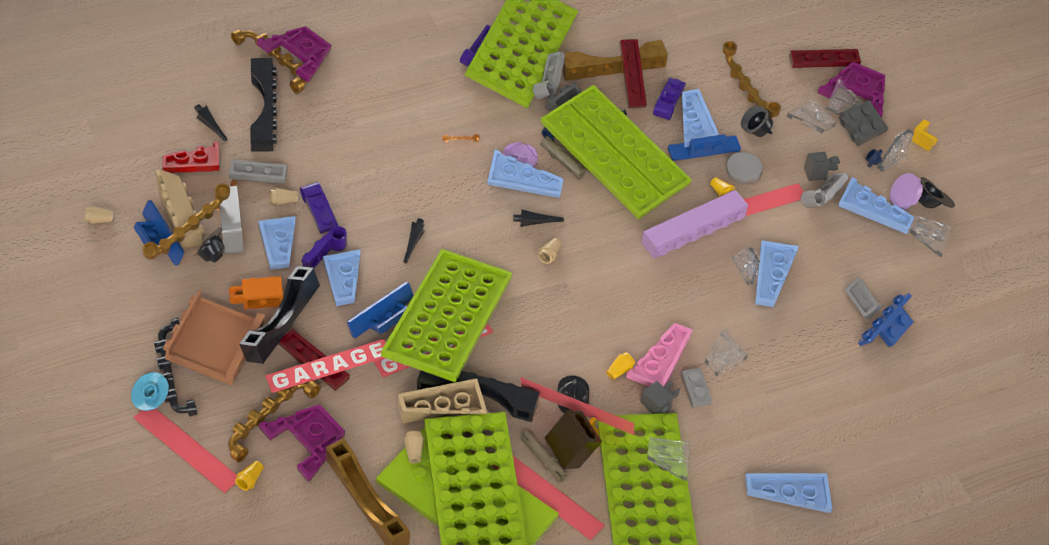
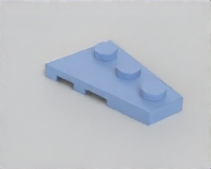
[258,216,296,270]
[323,249,360,306]

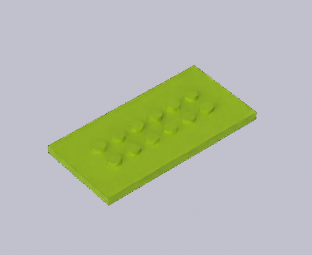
[540,85,692,220]
[376,427,559,545]

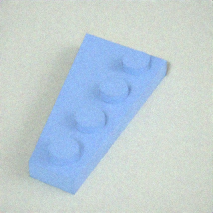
[682,89,719,147]
[487,150,564,198]
[838,177,915,234]
[755,240,799,307]
[745,473,832,513]

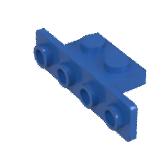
[668,134,741,161]
[133,200,184,266]
[347,282,414,338]
[858,293,914,347]

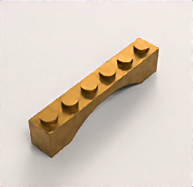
[562,40,668,81]
[326,438,410,545]

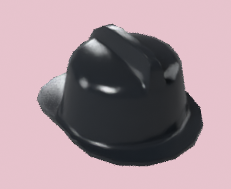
[741,106,774,137]
[918,177,955,209]
[194,227,225,263]
[557,375,589,413]

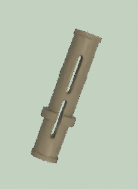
[540,136,586,179]
[521,431,569,483]

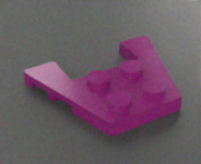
[257,26,332,82]
[817,62,885,118]
[259,404,345,482]

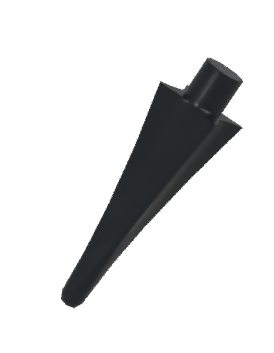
[194,104,227,141]
[513,209,564,227]
[403,218,425,264]

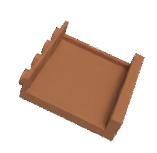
[163,289,265,386]

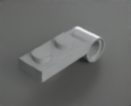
[533,51,565,99]
[801,173,849,208]

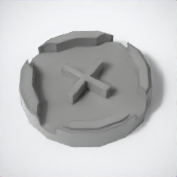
[726,152,763,184]

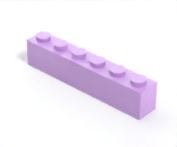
[641,190,748,259]

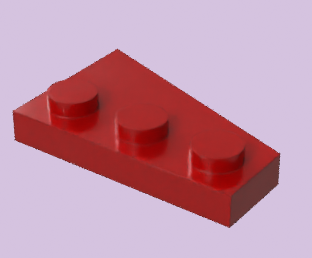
[162,141,220,173]

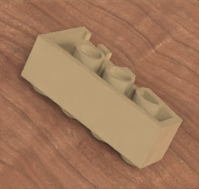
[156,169,205,249]
[398,379,487,424]

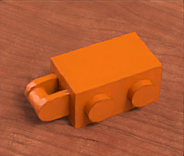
[229,276,283,310]

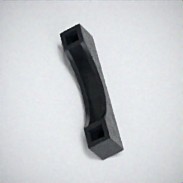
[250,58,277,152]
[239,266,320,364]
[417,370,540,422]

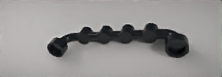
[154,318,198,417]

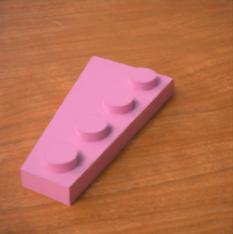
[626,323,693,387]

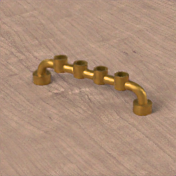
[231,29,307,94]
[722,41,781,118]
[143,183,230,259]
[228,381,321,463]

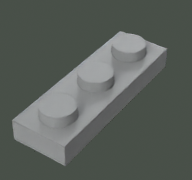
[229,160,288,184]

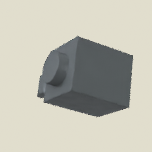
[804,152,840,181]
[640,381,680,414]

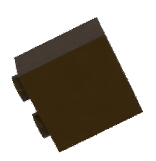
[544,411,602,469]

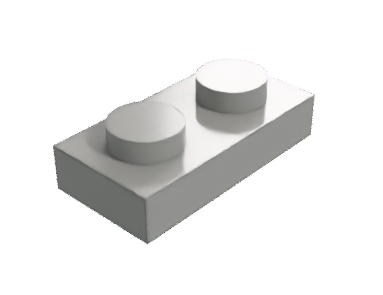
[844,277,882,319]
[681,368,712,408]

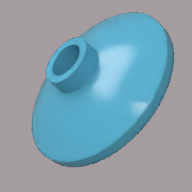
[131,372,169,411]

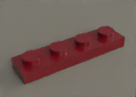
[619,39,647,109]
[789,49,861,68]
[279,329,350,391]

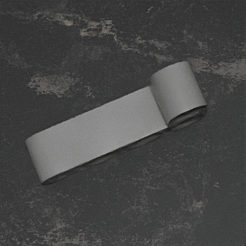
[220,186,244,254]

